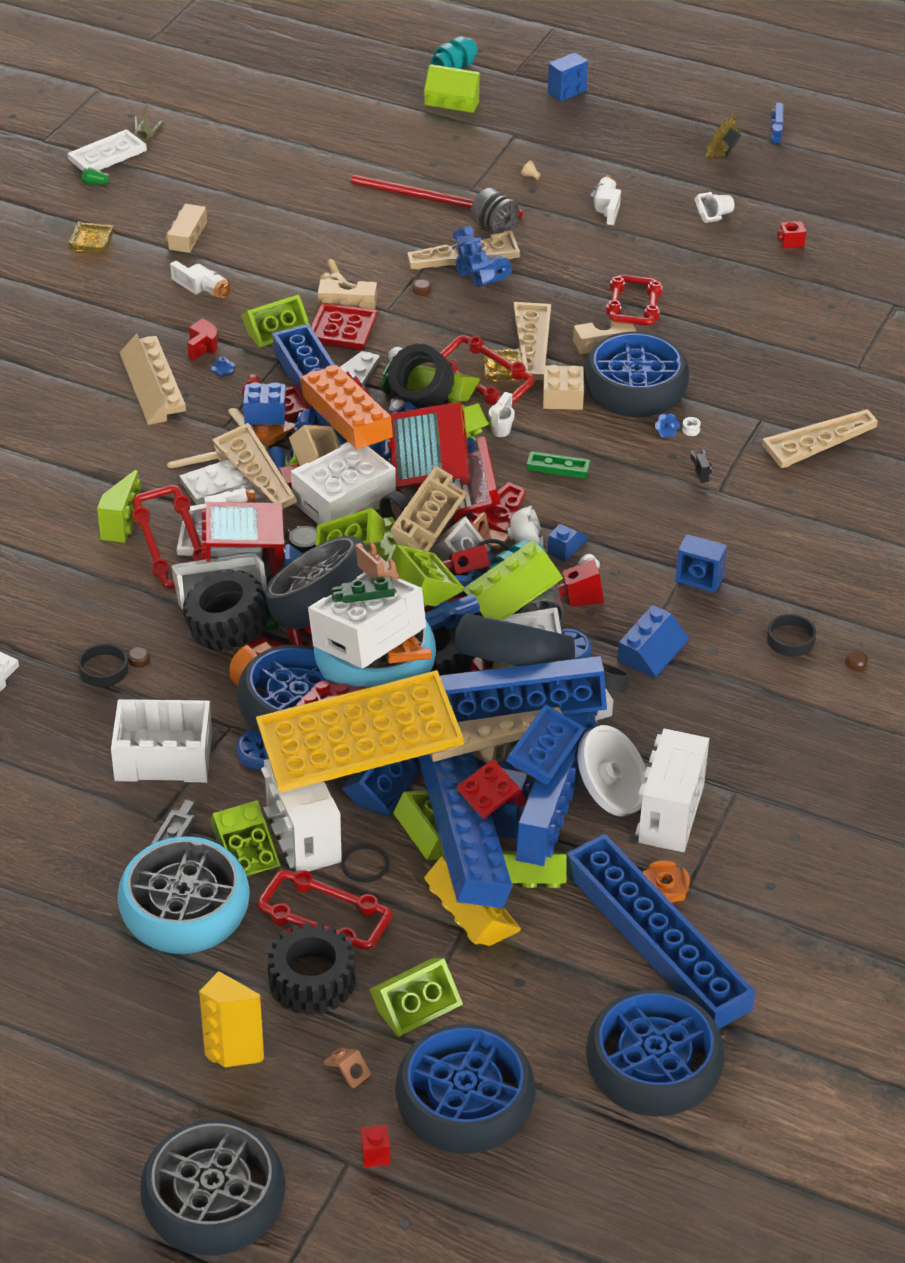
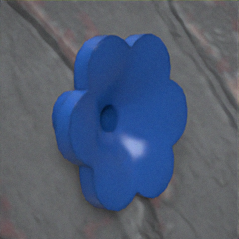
[211,357,235,376]
[654,413,680,437]

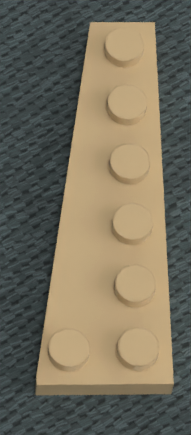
[407,231,520,269]
[513,302,551,380]
[762,409,878,468]
[212,423,297,509]
[430,707,563,762]

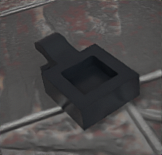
[690,449,712,483]

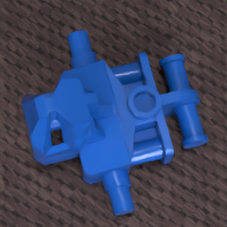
[452,226,512,287]

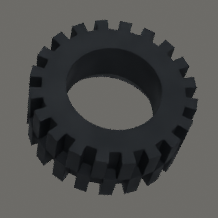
[267,923,356,1015]

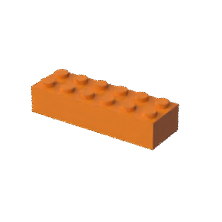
[301,365,393,450]

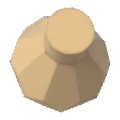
[521,160,541,180]

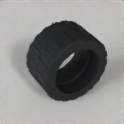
[388,343,454,409]

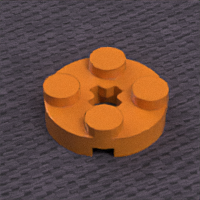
[643,860,690,903]

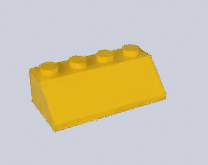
[424,856,521,946]
[199,971,264,1067]

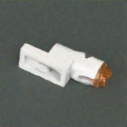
[590,175,621,225]
[170,261,232,298]
[189,488,256,527]

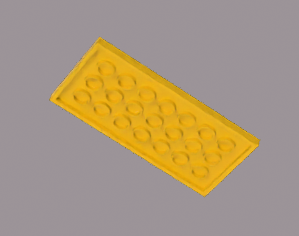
[256,670,464,793]

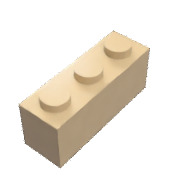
[166,204,207,253]

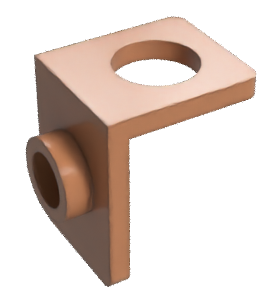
[472,512,510,549]
[323,1047,371,1088]

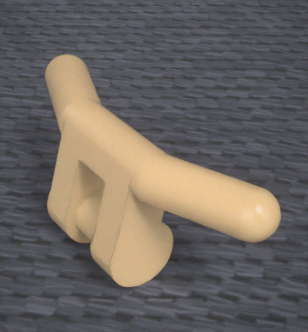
[320,259,357,290]

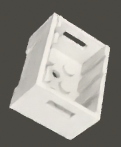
[291,442,396,524]
[308,572,426,669]
[111,699,212,782]
[635,729,709,853]
[261,759,342,873]

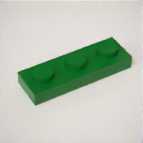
[526,451,590,479]

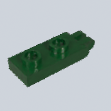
[331,577,395,603]

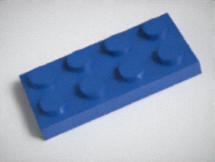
[506,704,585,785]

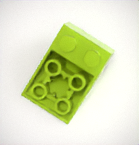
[97,470,143,543]
[210,800,280,877]

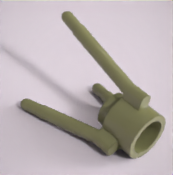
[134,105,163,141]

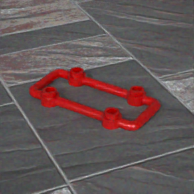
[606,275,663,326]
[440,335,535,405]
[132,485,206,589]
[257,869,393,950]

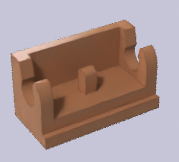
[355,541,399,581]

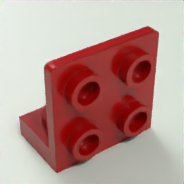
[457,759,527,819]

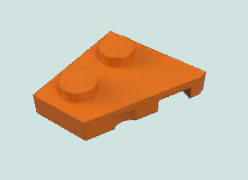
[253,421,295,446]
[385,636,432,663]

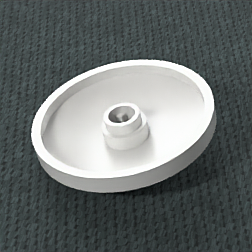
[578,725,647,816]

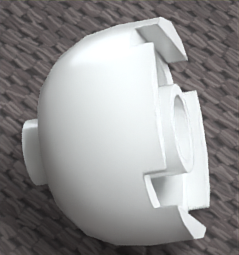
[507,506,544,546]

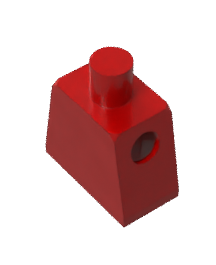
[442,545,490,575]
[558,559,604,607]

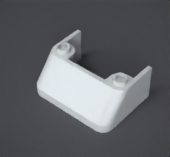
[172,553,267,610]

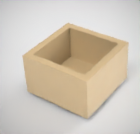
[543,365,584,410]
[289,425,341,466]

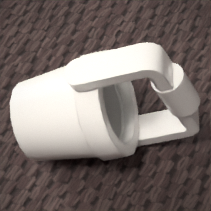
[694,192,734,223]
[488,392,515,437]

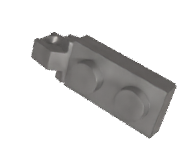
[151,800,195,845]

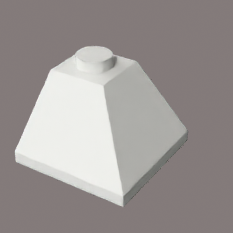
[430,517,491,575]

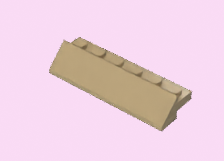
[119,333,186,425]
[391,466,467,552]

